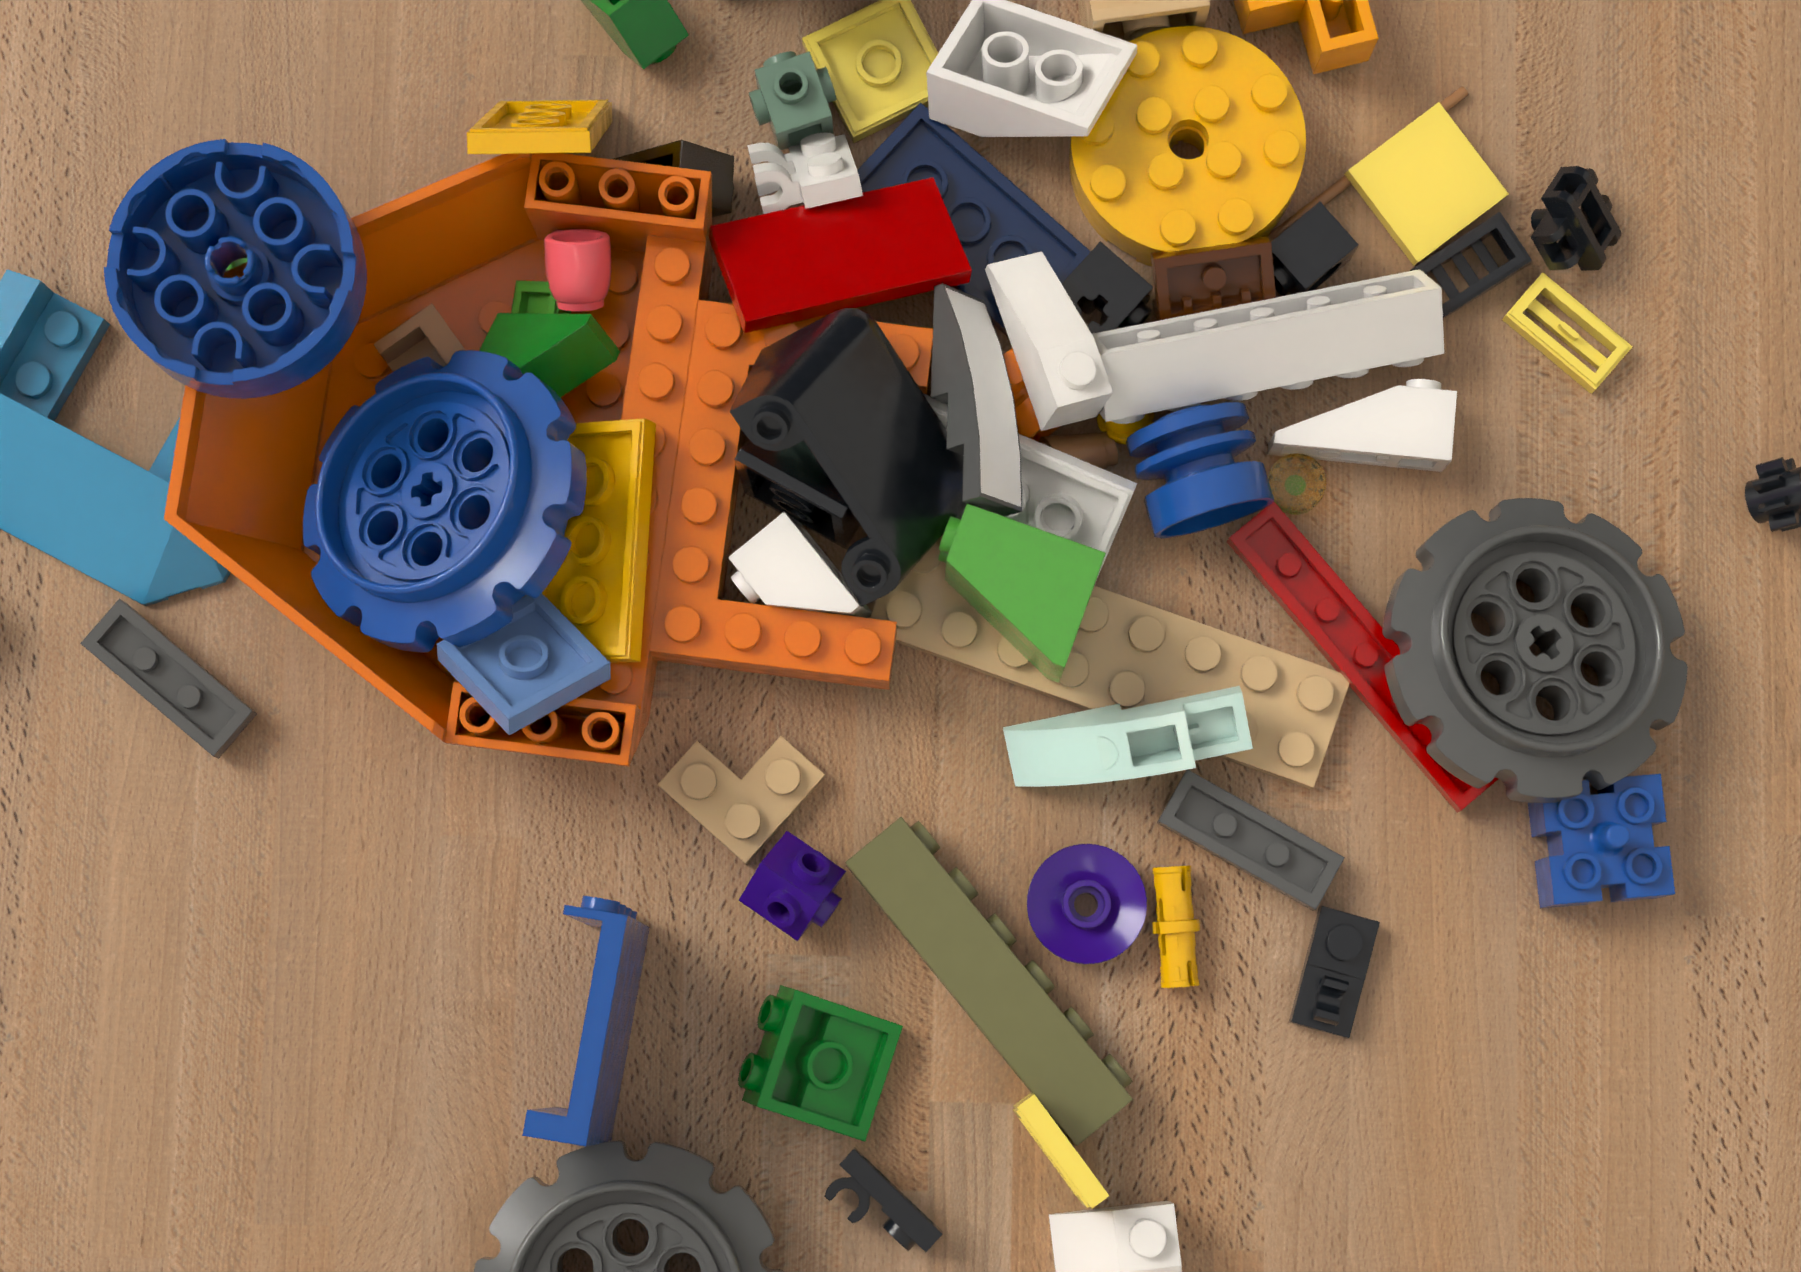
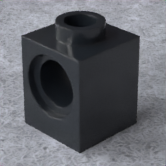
[1271,202,1359,296]

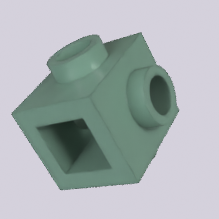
[748,51,836,150]

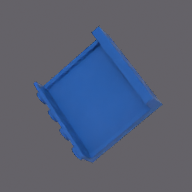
[522,896,650,1147]

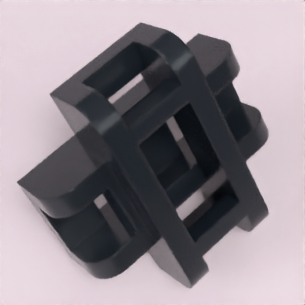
[1531,166,1622,271]

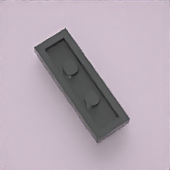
[80,598,257,759]
[1157,770,1345,911]

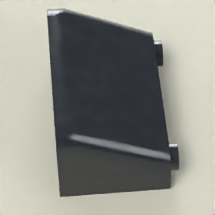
[730,308,967,606]

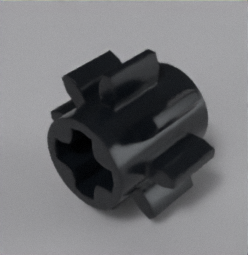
[1745,457,1801,532]

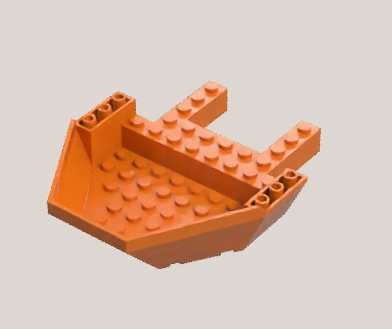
[164,153,933,767]

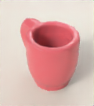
[544,229,611,311]

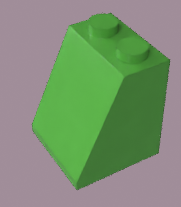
[938,503,1106,683]

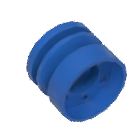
[1126,402,1274,539]

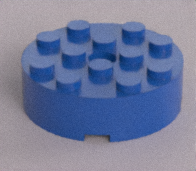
[104,139,367,399]

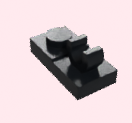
[1289,906,1380,1039]
[824,1148,943,1252]

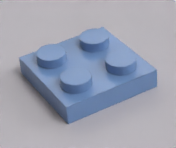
[437,593,611,735]

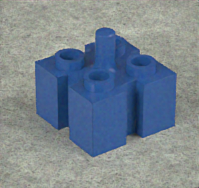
[1528,774,1675,909]

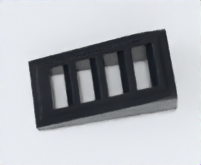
[1410,212,1532,319]

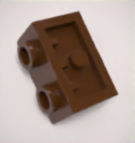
[1151,236,1276,321]

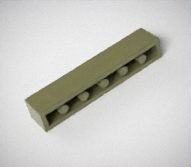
[845,817,1133,1146]

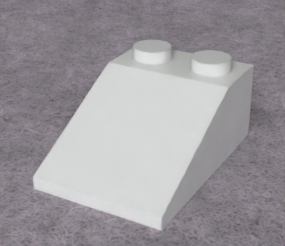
[926,0,1137,137]

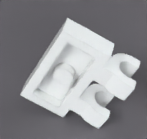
[747,133,863,214]

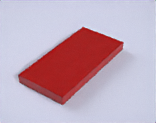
[709,177,972,334]

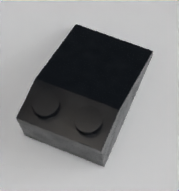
[734,441,860,549]

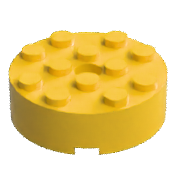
[1069,26,1306,267]

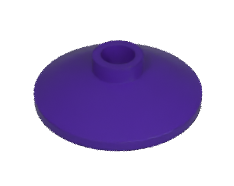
[1027,844,1147,964]

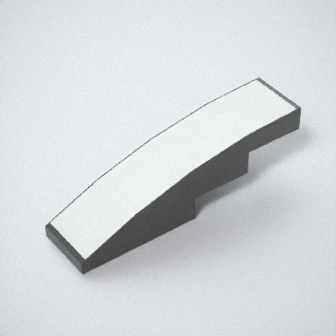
[931,283,1022,517]

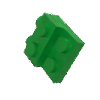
[738,985,903,1142]

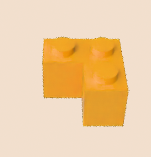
[1233,0,1379,74]

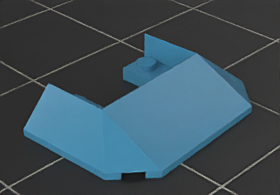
[0,269,231,606]

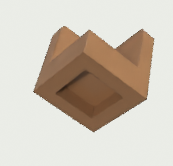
[374,304,465,372]

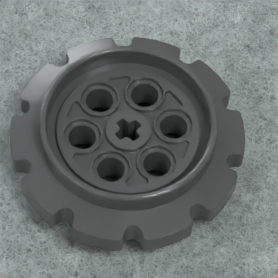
[1382,498,1688,803]
[474,1140,784,1272]

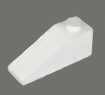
[985,251,1113,431]
[1267,379,1457,472]

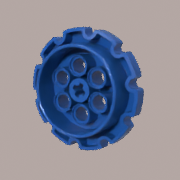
[303,350,587,652]

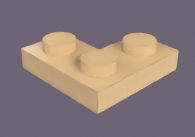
[657,736,826,865]

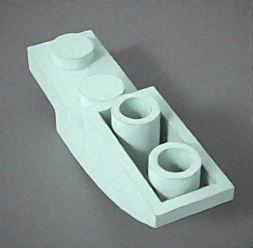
[1003,686,1253,787]

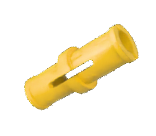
[1152,865,1200,988]

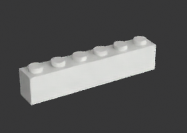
[1092,269,1444,424]

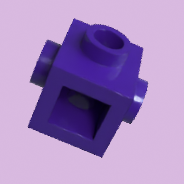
[739,831,846,941]

